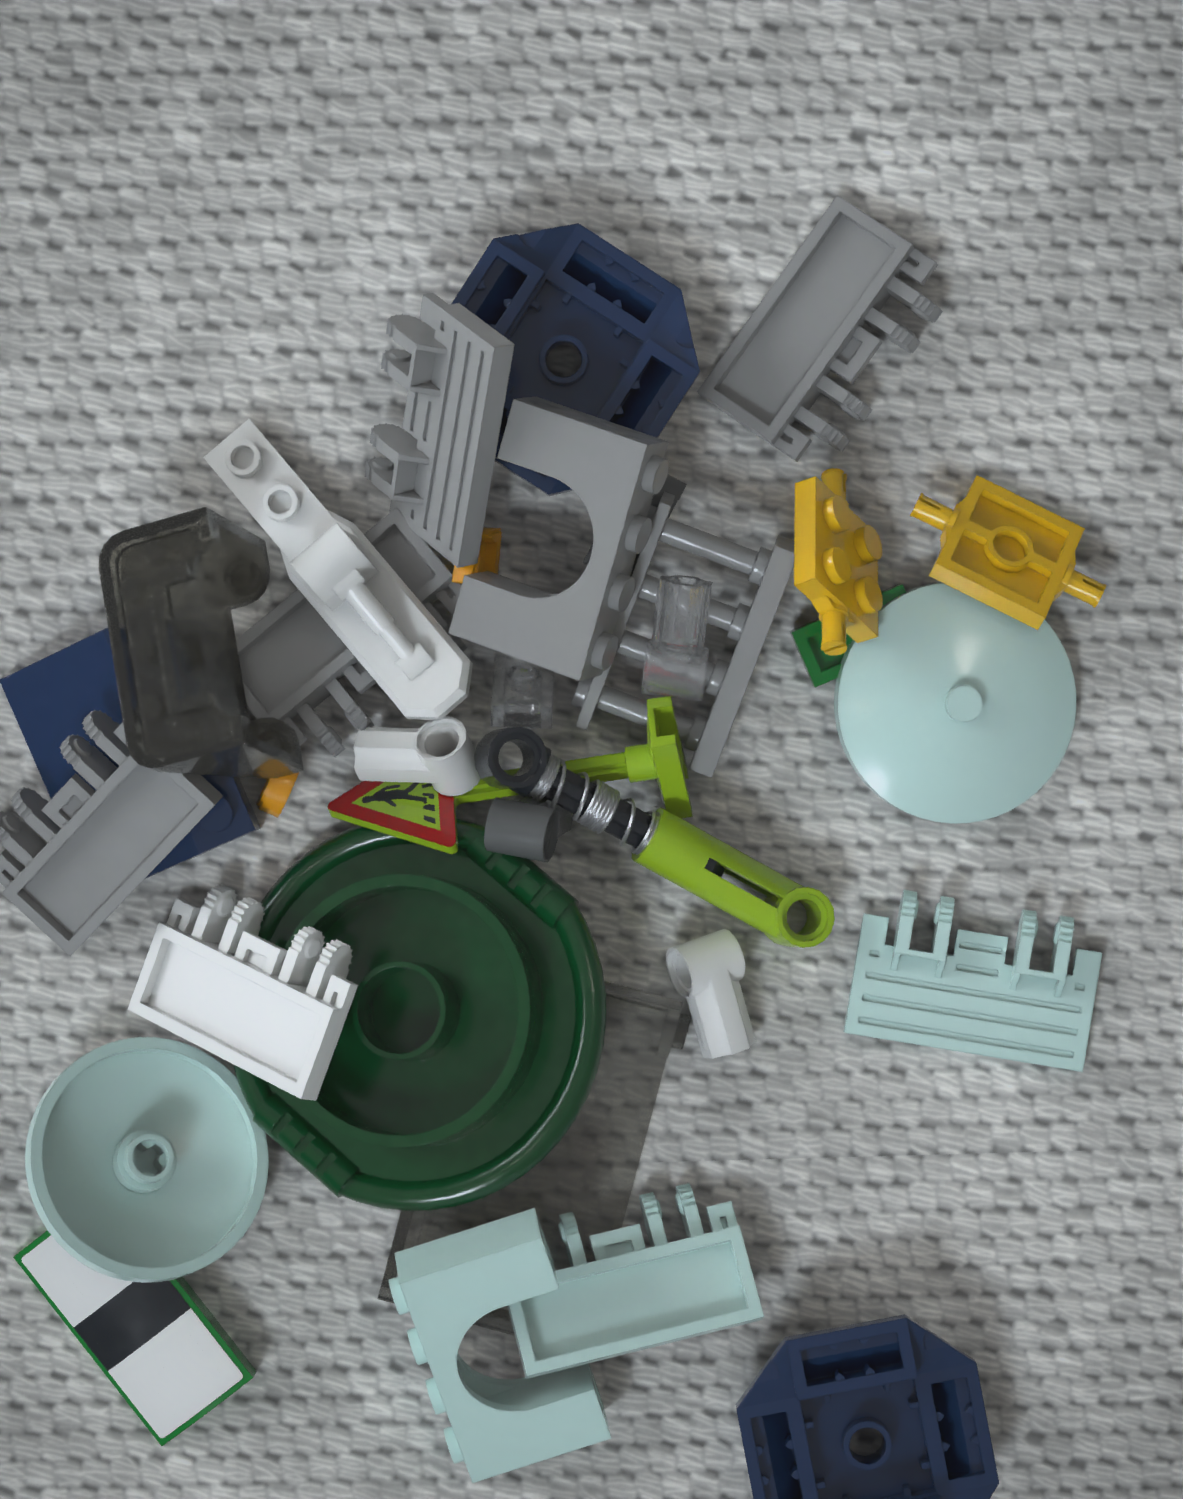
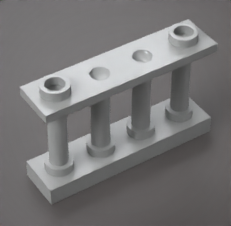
[571,491,794,778]

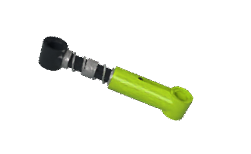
[474,727,835,948]

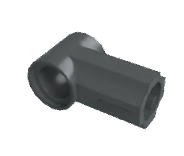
[484,795,573,862]

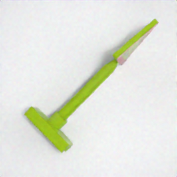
[327,696,693,854]

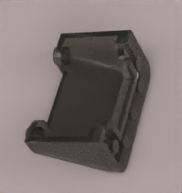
[99,507,304,779]

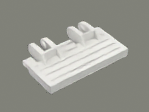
[127,884,358,1101]

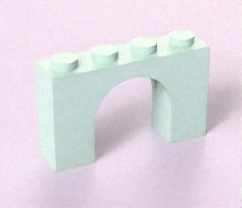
[389,1208,611,1483]

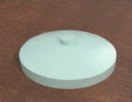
[834,582,1076,824]
[25,1037,269,1283]

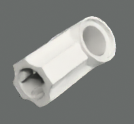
[353,716,481,796]
[666,929,756,1059]

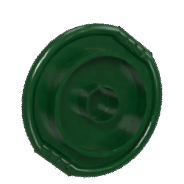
[233,819,607,1211]

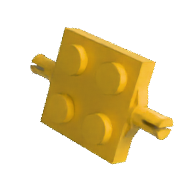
[794,468,883,656]
[910,475,1107,630]

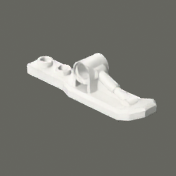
[203,419,473,720]

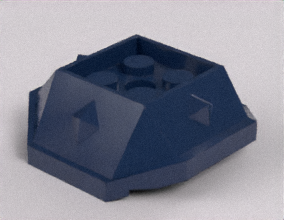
[451,223,700,496]
[735,1314,999,1499]

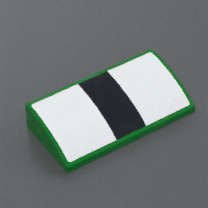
[13,1230,257,1446]

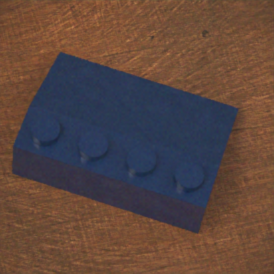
[0,606,261,879]

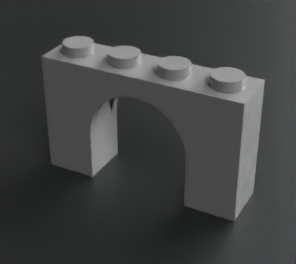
[448,397,669,681]

